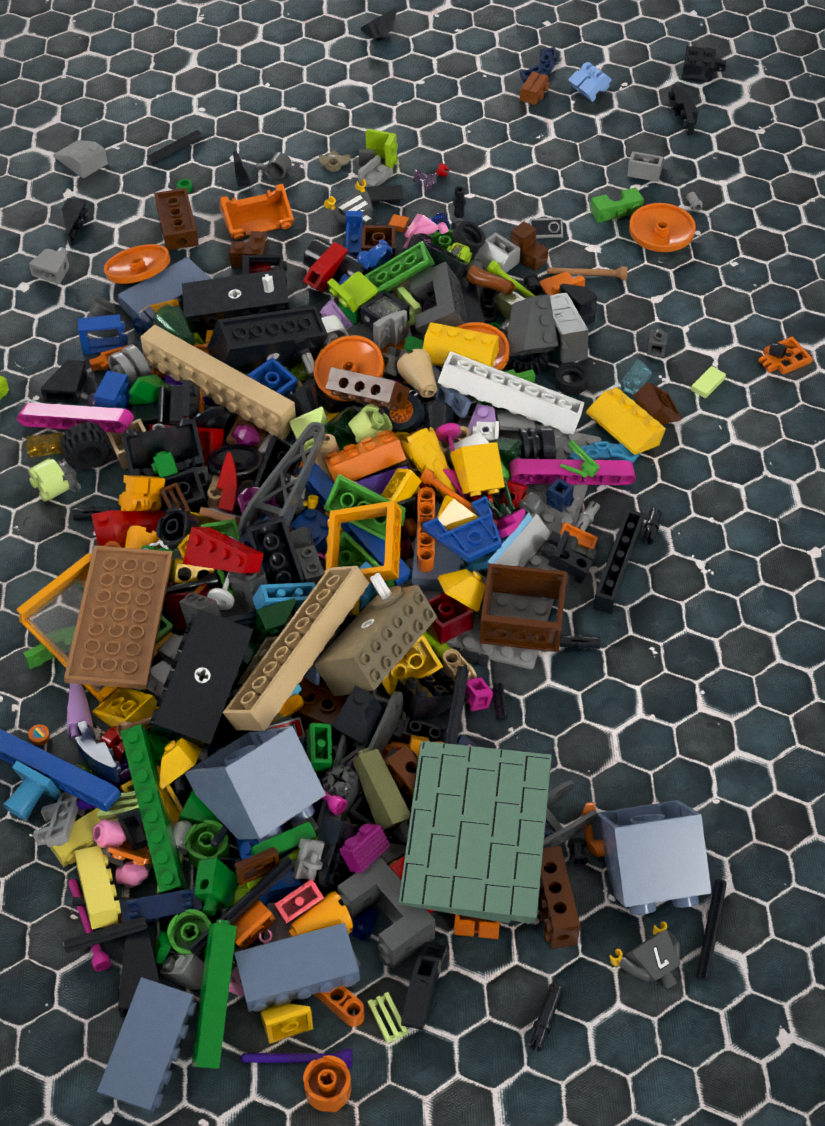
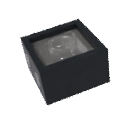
[360,290,410,330]

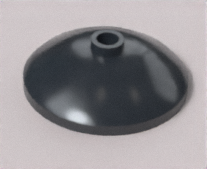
[207,444,263,479]

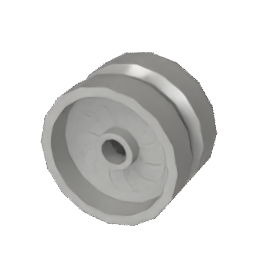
[108,344,151,389]

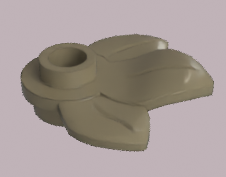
[319,150,350,172]

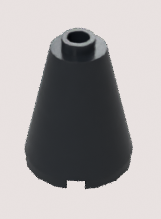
[284,384,320,418]
[420,400,454,432]

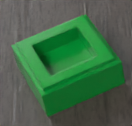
[153,931,171,964]

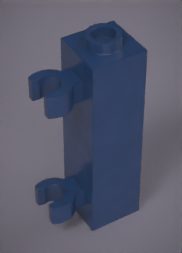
[120,888,204,923]

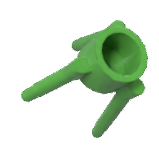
[560,440,600,478]

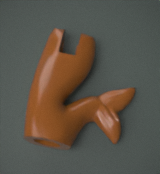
[466,265,515,294]

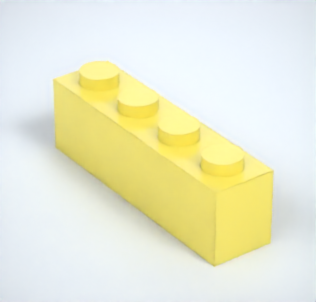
[50,805,132,867]
[74,846,121,930]

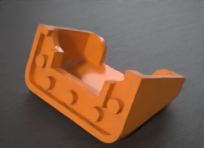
[219,184,294,240]

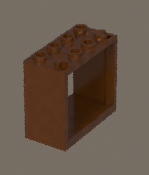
[480,563,567,652]

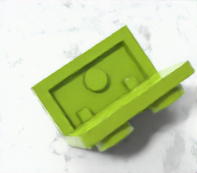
[365,129,398,169]
[327,271,378,313]

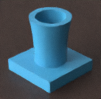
[2,761,61,821]

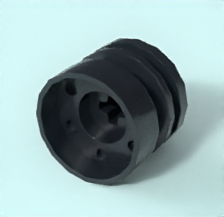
[517,425,556,459]

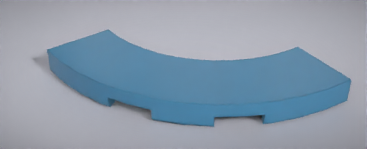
[567,441,640,463]

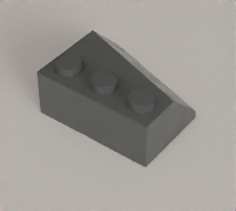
[507,294,558,357]

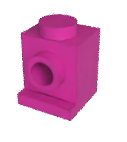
[465,677,493,712]

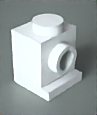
[472,421,499,443]

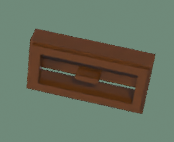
[160,482,191,513]
[234,847,279,885]

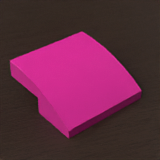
[495,508,525,539]

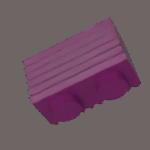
[339,824,391,873]

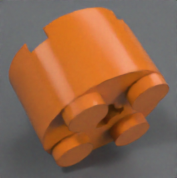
[303,1055,352,1112]

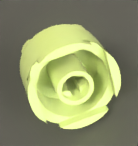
[348,404,393,443]
[28,457,69,502]

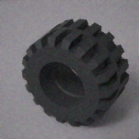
[60,422,111,470]

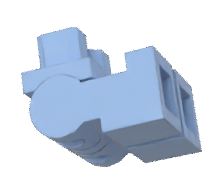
[568,62,612,102]

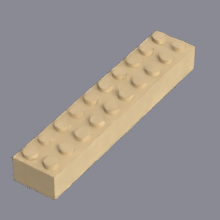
[141,325,296,440]
[223,566,369,731]

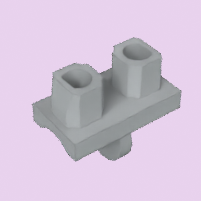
[293,838,325,880]

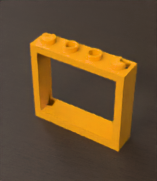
[324,501,402,583]

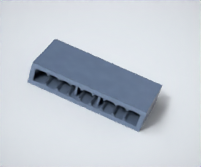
[118,257,211,319]
[412,503,464,591]
[234,923,360,1012]
[97,977,197,1113]

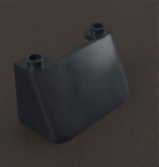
[121,417,205,477]

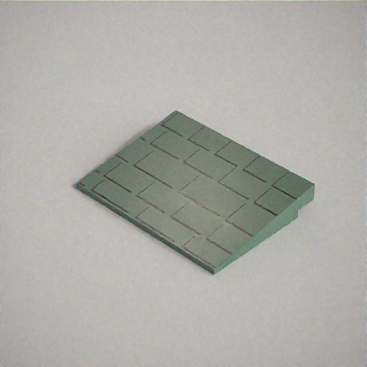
[398,741,552,924]

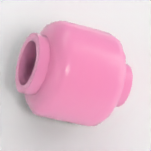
[93,819,127,848]

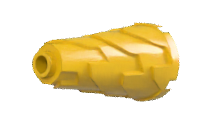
[401,427,458,499]

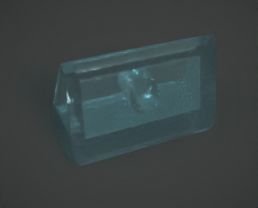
[620,359,652,395]

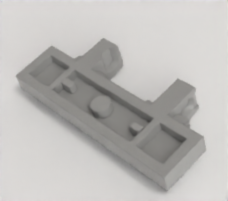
[33,792,79,847]

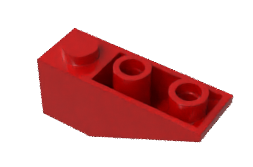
[303,242,349,294]

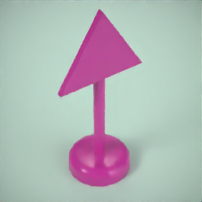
[435,423,467,499]

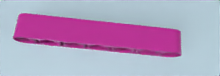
[17,403,134,433]
[509,459,636,485]

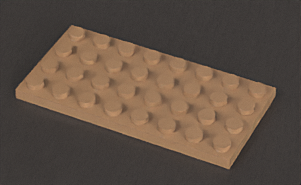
[64,546,173,689]

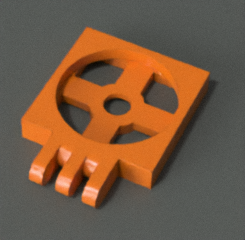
[758,336,813,375]

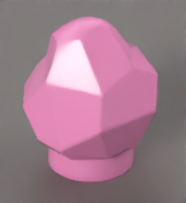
[116,861,149,888]

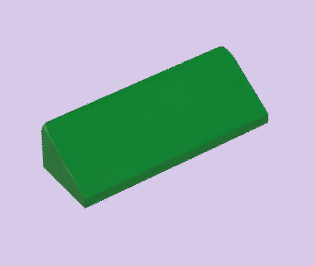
[251,822,316,856]

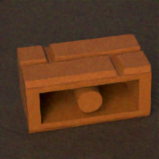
[520,71,550,105]

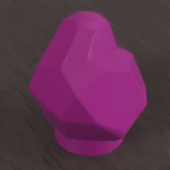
[233,425,260,446]

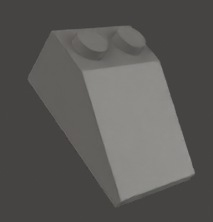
[53,140,108,178]

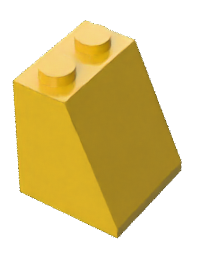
[450,442,505,497]

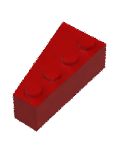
[183,527,264,573]

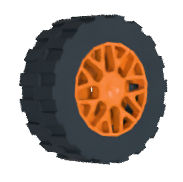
[383,393,425,434]

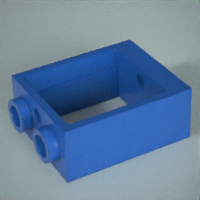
[78,314,128,355]

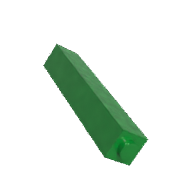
[191,920,237,1069]

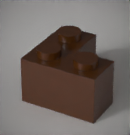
[510,221,549,271]
[229,231,268,268]

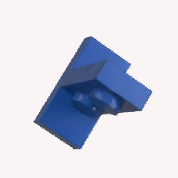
[345,211,363,256]

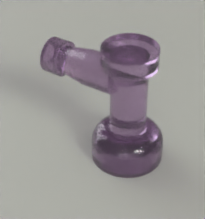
[413,169,437,192]

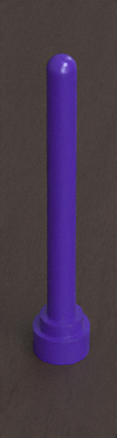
[241,1049,353,1068]

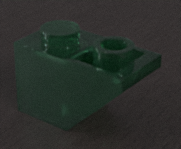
[496,437,523,468]

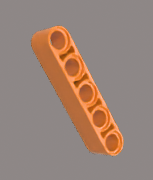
[417,487,435,573]
[313,986,364,1027]

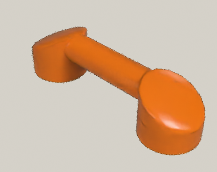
[581,802,605,857]

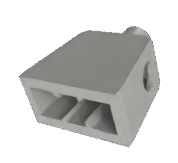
[29,247,69,285]

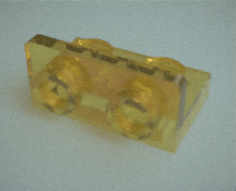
[25,432,63,457]

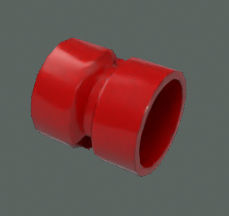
[100,726,127,764]

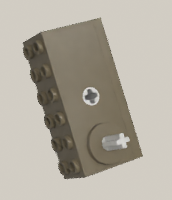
[314,573,437,696]

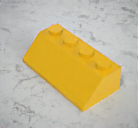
[423,322,499,367]
[586,387,666,455]

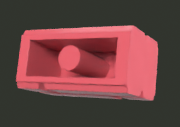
[272,879,324,924]

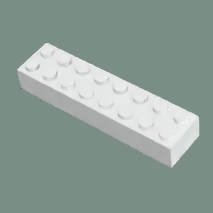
[437,351,584,434]

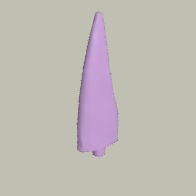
[67,683,93,740]

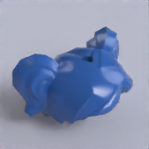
[357,240,393,270]

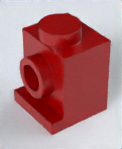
[501,480,528,510]

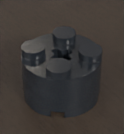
[156,507,201,549]

